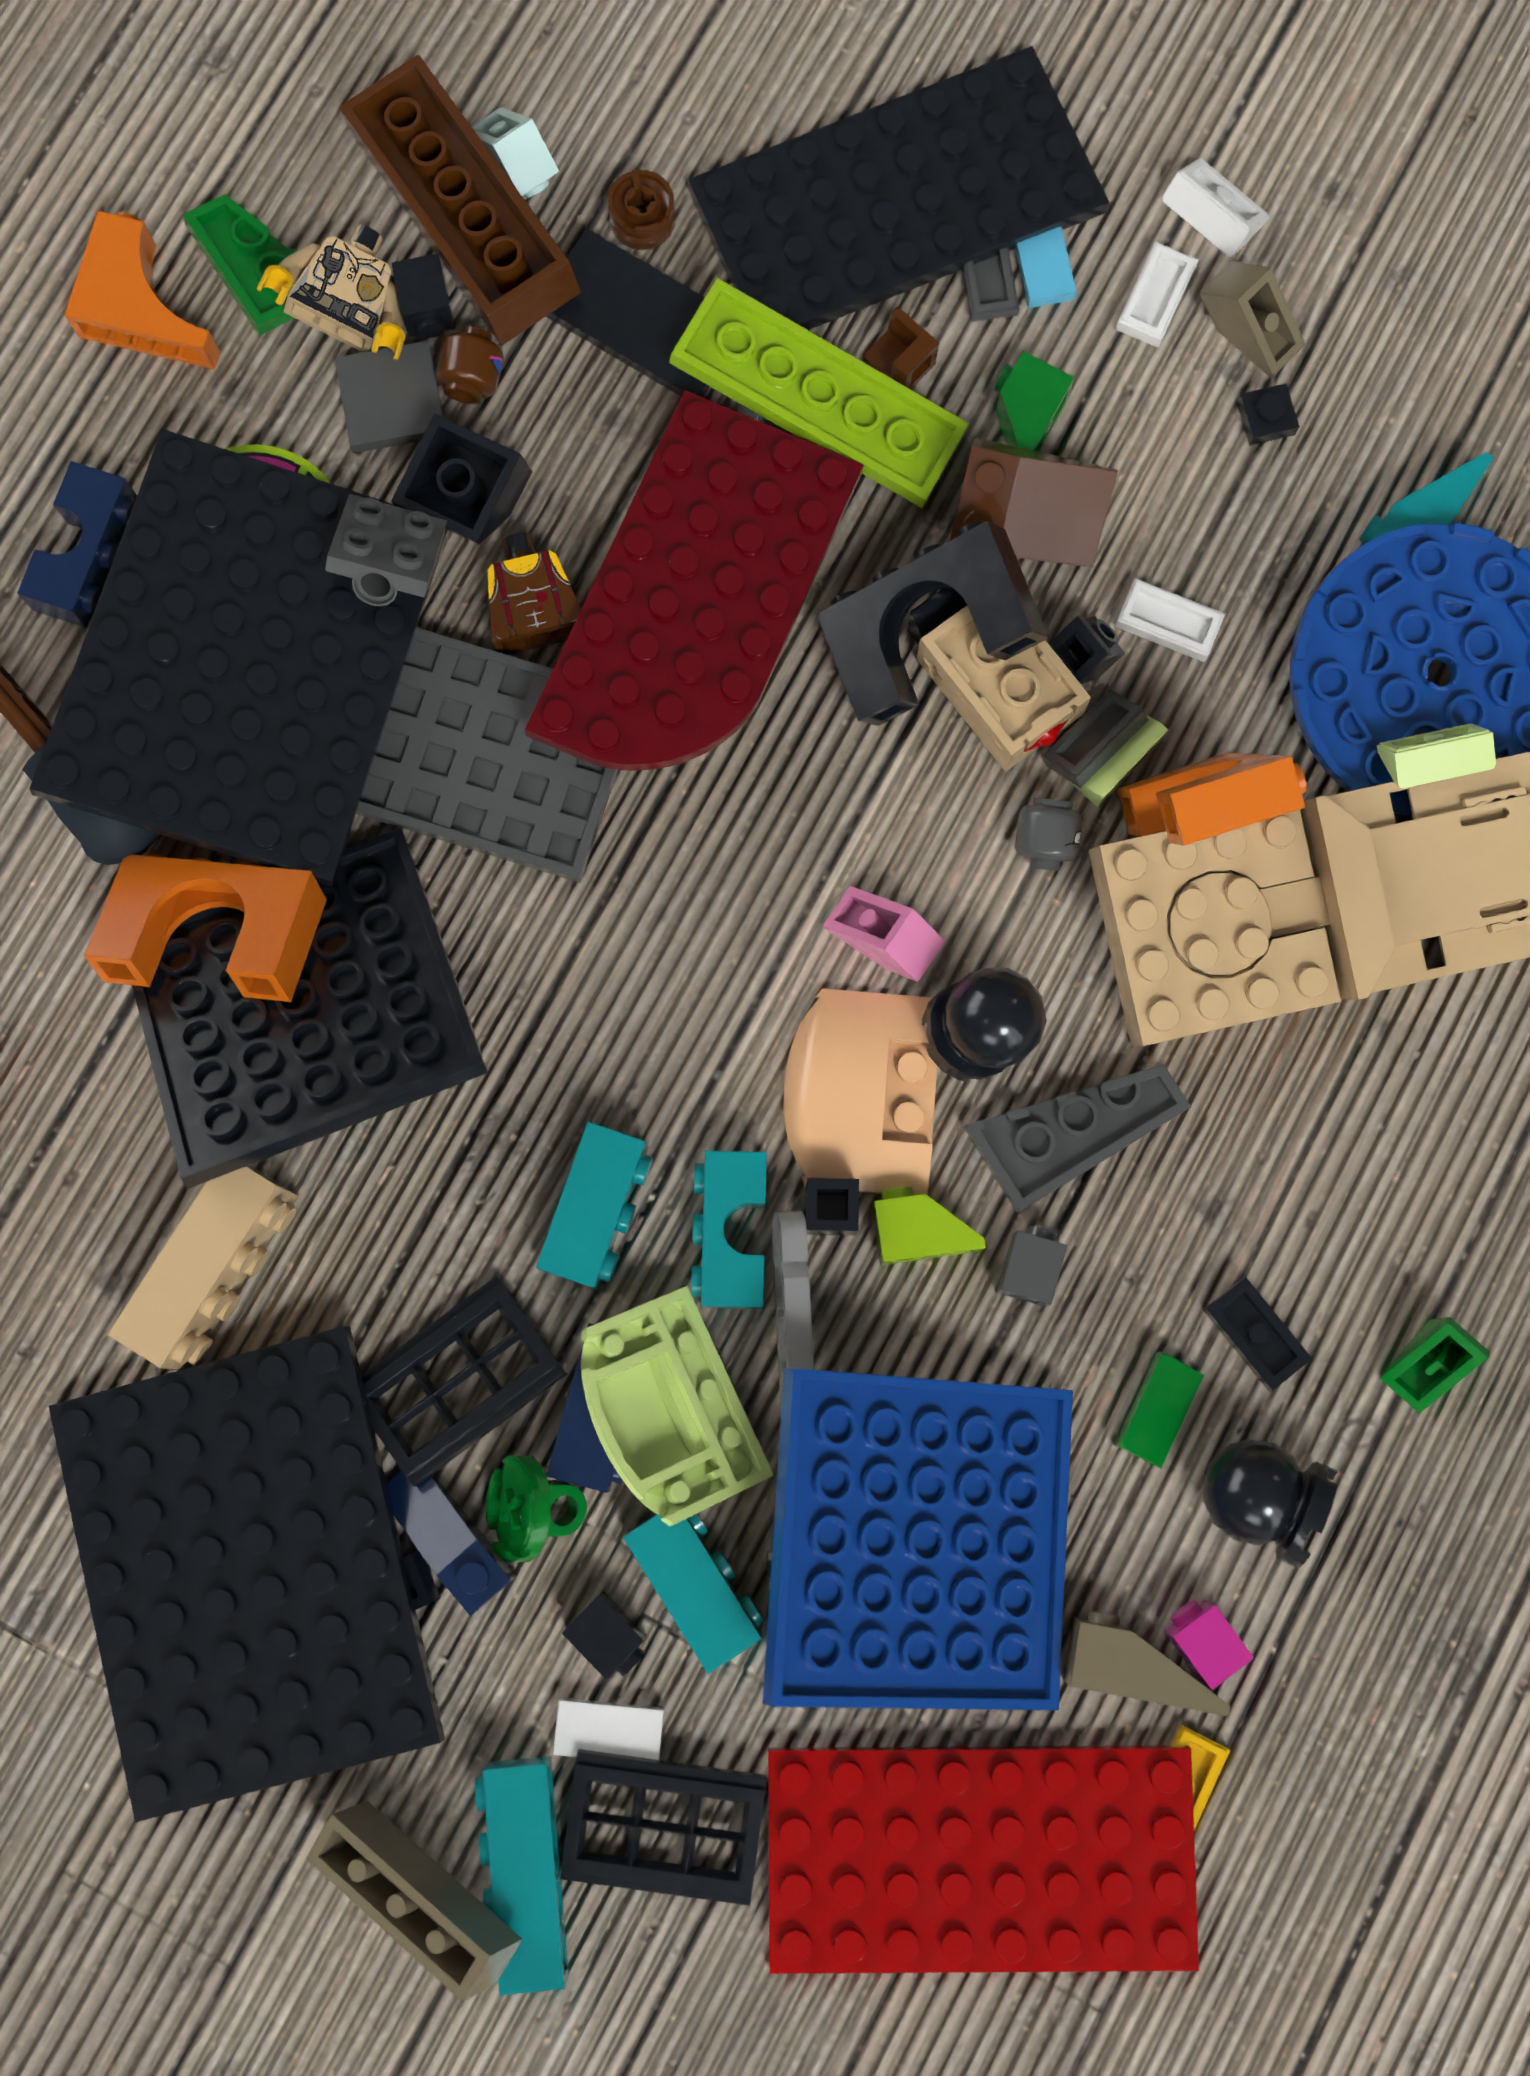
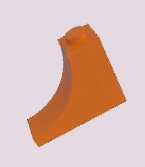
[64,211,220,370]

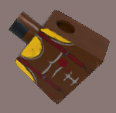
[487,533,581,655]

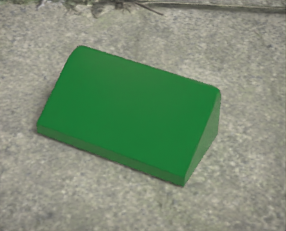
[1114,1352,1204,1469]

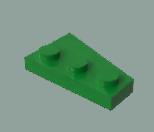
[183,194,297,336]

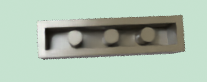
[306,1801,522,2002]

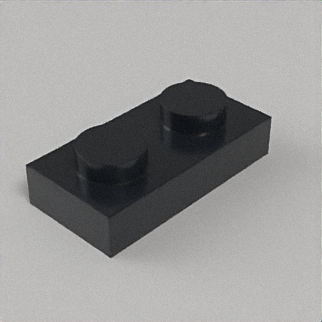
[1203,1277,1312,1391]

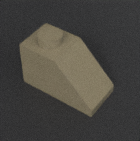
[1200,261,1306,376]

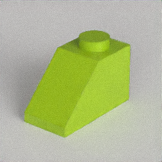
[872,1187,986,1266]

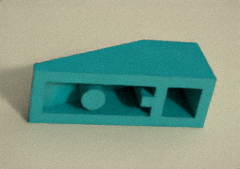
[1358,452,1494,544]

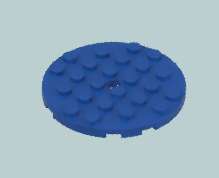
[1289,523,1530,820]

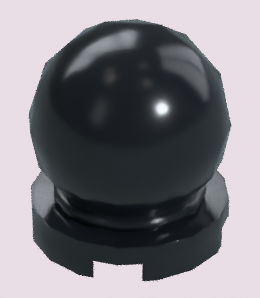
[922,968,1047,1081]
[1203,1440,1337,1568]

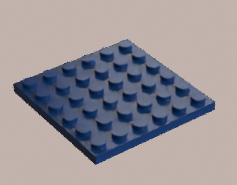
[762,1368,1073,1710]

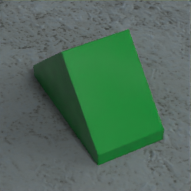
[1380,1317,1491,1414]

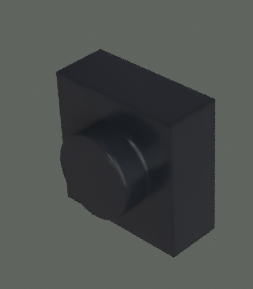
[1236,383,1299,446]

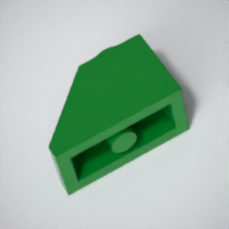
[994,351,1074,452]

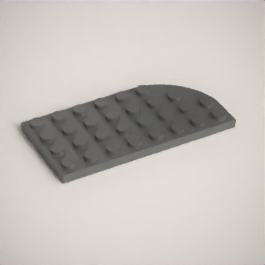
[356,628,618,883]

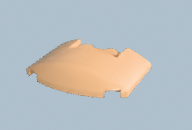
[783,988,937,1195]

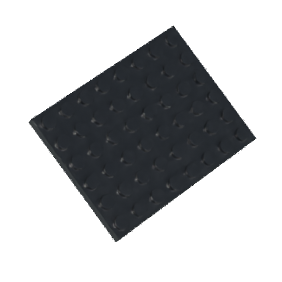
[29,429,448,886]
[49,1326,445,1823]

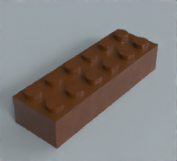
[339,54,581,346]

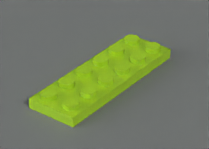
[669,278,969,508]

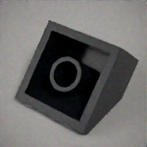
[391,413,532,545]

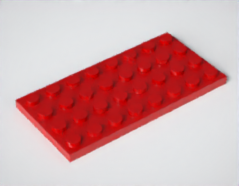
[768,1745,1199,1974]

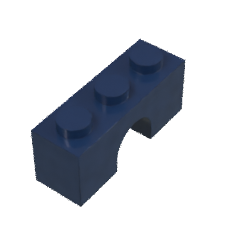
[17,461,137,628]

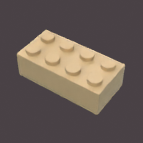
[107,1165,298,1370]

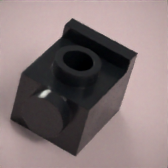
[1049,615,1125,684]

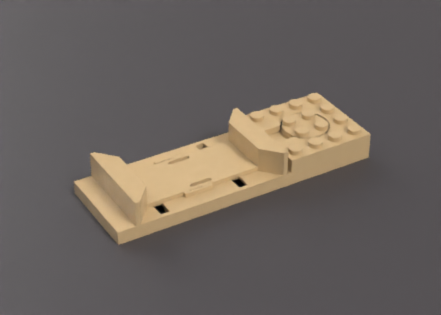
[1088,752,1530,1046]

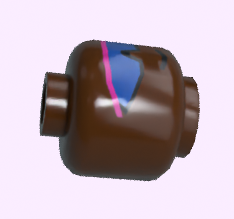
[436,326,504,405]

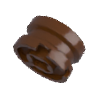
[608,170,675,250]

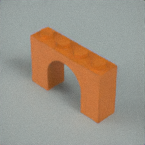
[1117,753,1306,846]
[84,853,327,1002]

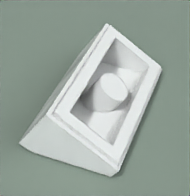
[1162,158,1270,257]

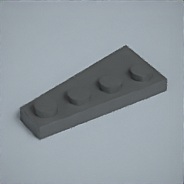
[964,1064,1191,1213]

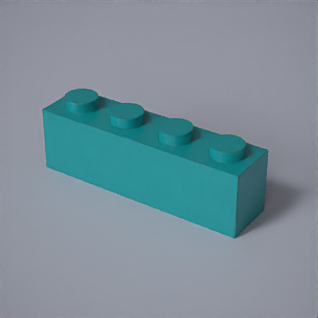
[475,1755,569,1996]

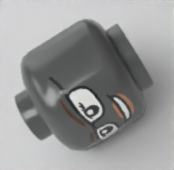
[1015,797,1083,871]

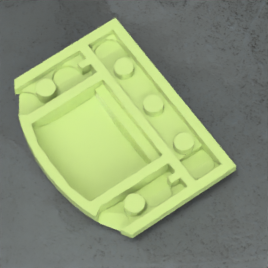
[581,1286,774,1526]

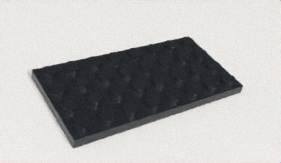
[688,46,1110,330]

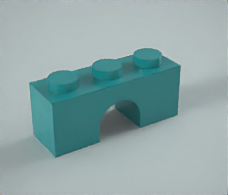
[691,1151,767,1309]

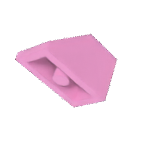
[823,886,946,982]

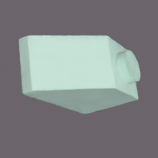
[471,107,559,197]

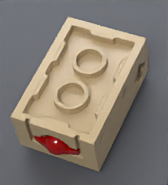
[916,606,1091,772]

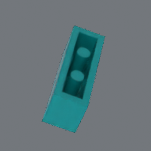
[536,1122,653,1290]
[623,1513,765,1674]

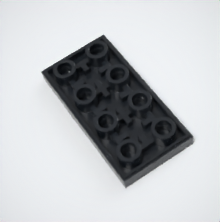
[546,228,710,397]

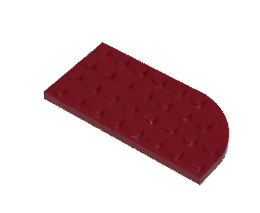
[525,390,864,771]

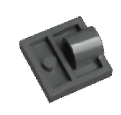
[325,494,447,606]

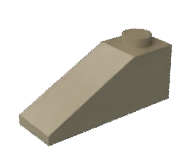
[1063,1610,1230,1717]

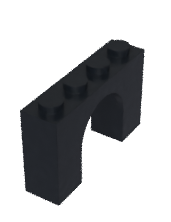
[817,521,1049,726]

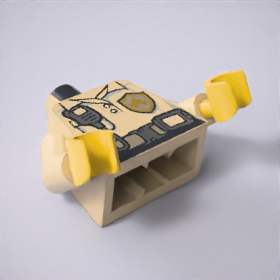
[256,225,406,360]

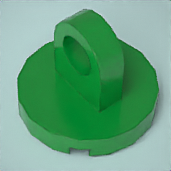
[486,1456,587,1562]

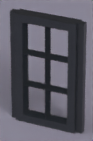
[361,1276,567,1487]
[560,1749,767,1906]

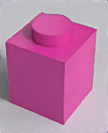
[1164,1600,1254,1690]

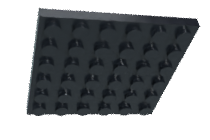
[132,828,488,1189]

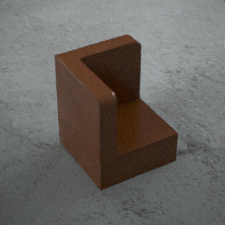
[864,307,939,389]

